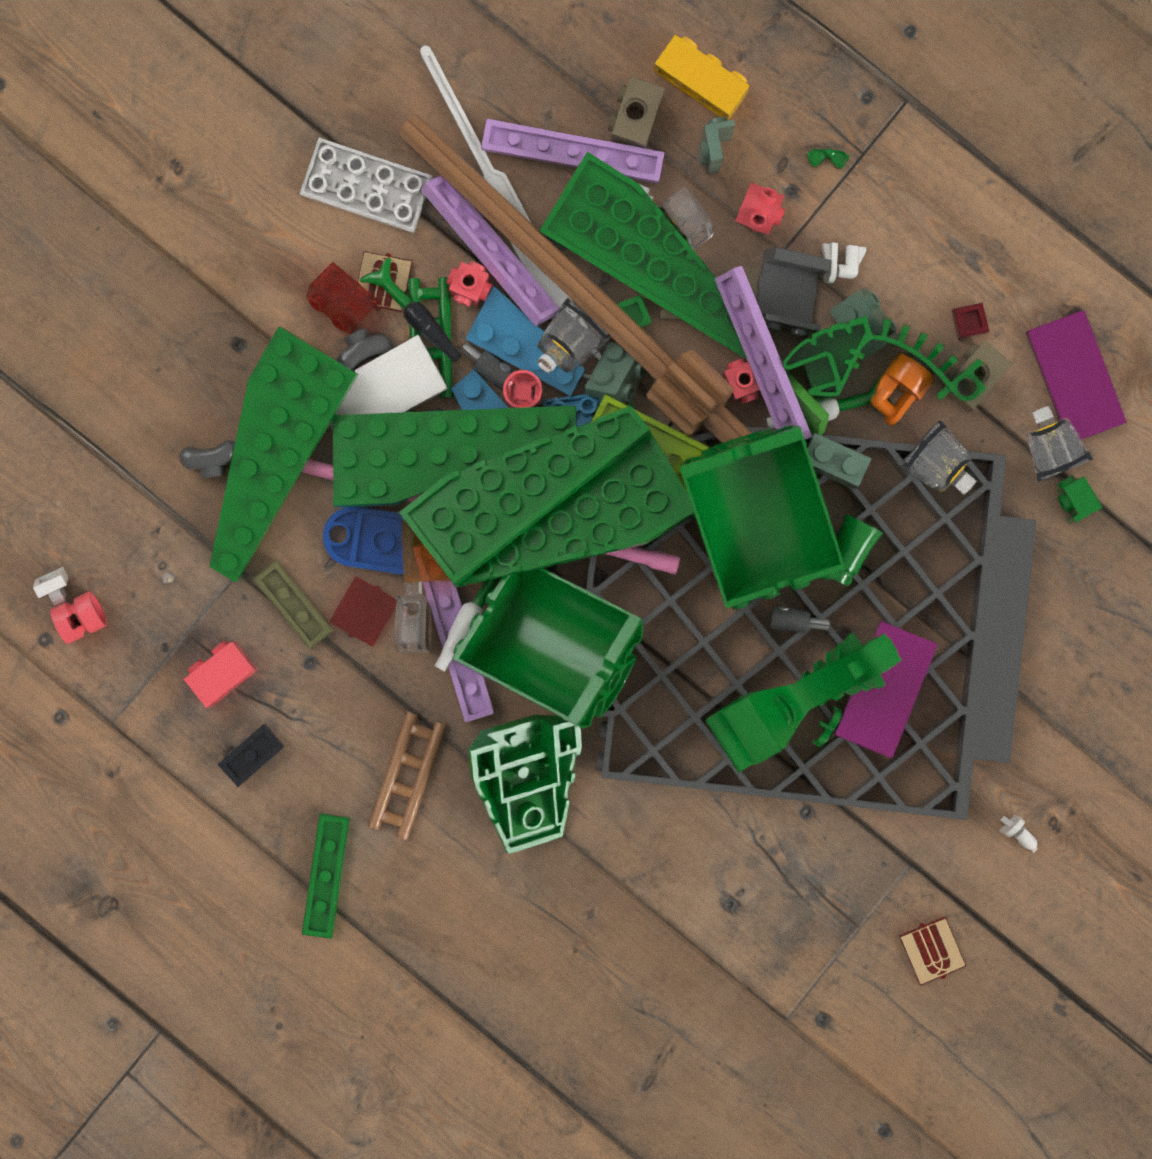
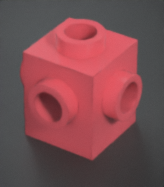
[735,182,786,235]
[447,261,493,307]
[722,358,761,405]

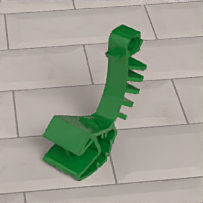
[783,316,987,401]
[705,632,902,773]

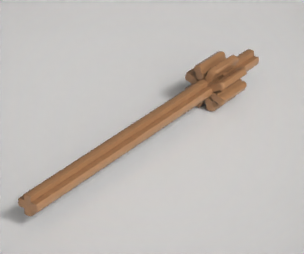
[399,114,752,443]

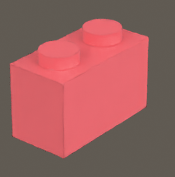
[184,640,258,708]

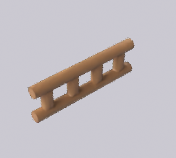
[368,711,447,840]

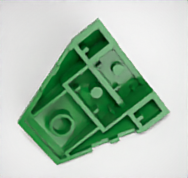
[468,715,582,854]

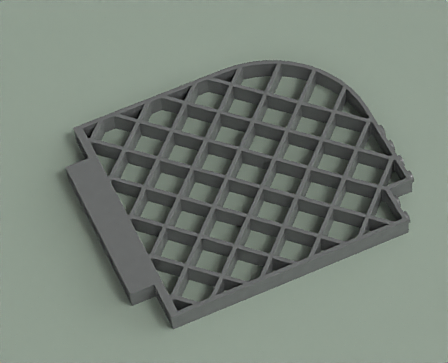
[586,427,1036,820]

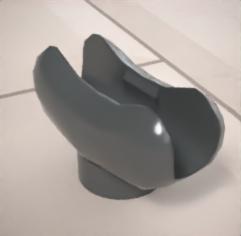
[337,328,393,371]
[179,440,235,479]

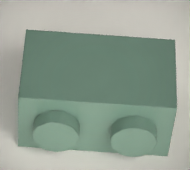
[807,433,871,489]

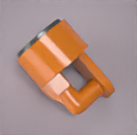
[871,352,935,426]

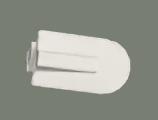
[821,242,866,284]
[999,815,1038,853]

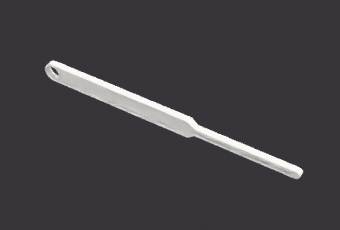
[420,46,601,380]

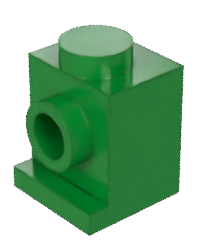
[1057,475,1103,524]

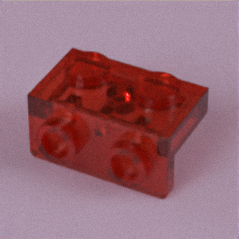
[306,262,379,335]

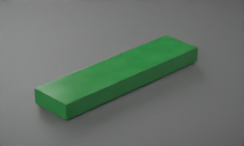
[302,813,350,939]

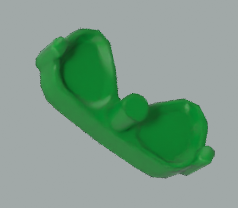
[806,149,849,170]
[812,706,842,747]

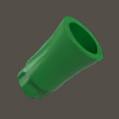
[832,514,883,587]

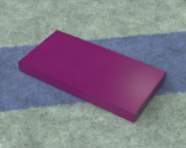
[1026,310,1127,440]
[834,621,938,758]

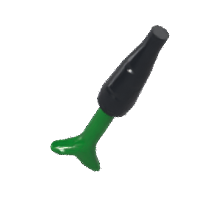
[360,257,462,362]

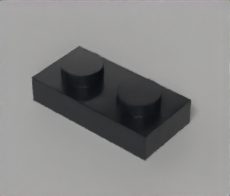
[218,724,285,787]

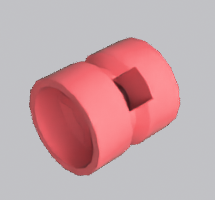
[503,370,543,408]
[50,591,107,644]

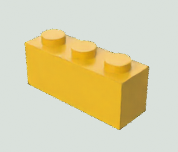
[653,34,750,121]

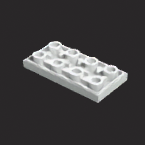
[299,138,433,234]
[330,335,448,430]

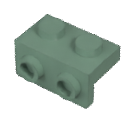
[698,117,735,175]
[829,288,898,361]
[584,342,648,406]

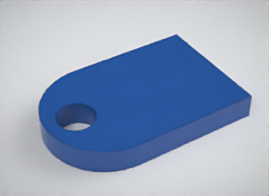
[323,507,416,576]

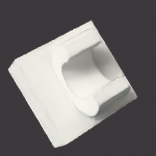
[33,567,68,606]

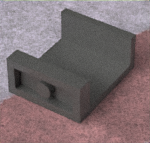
[756,247,831,338]

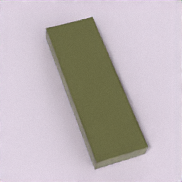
[253,560,334,650]

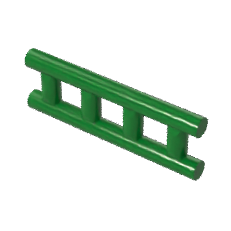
[408,277,453,399]

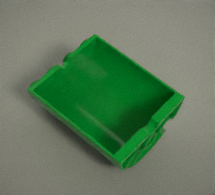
[679,425,846,610]
[452,568,643,728]

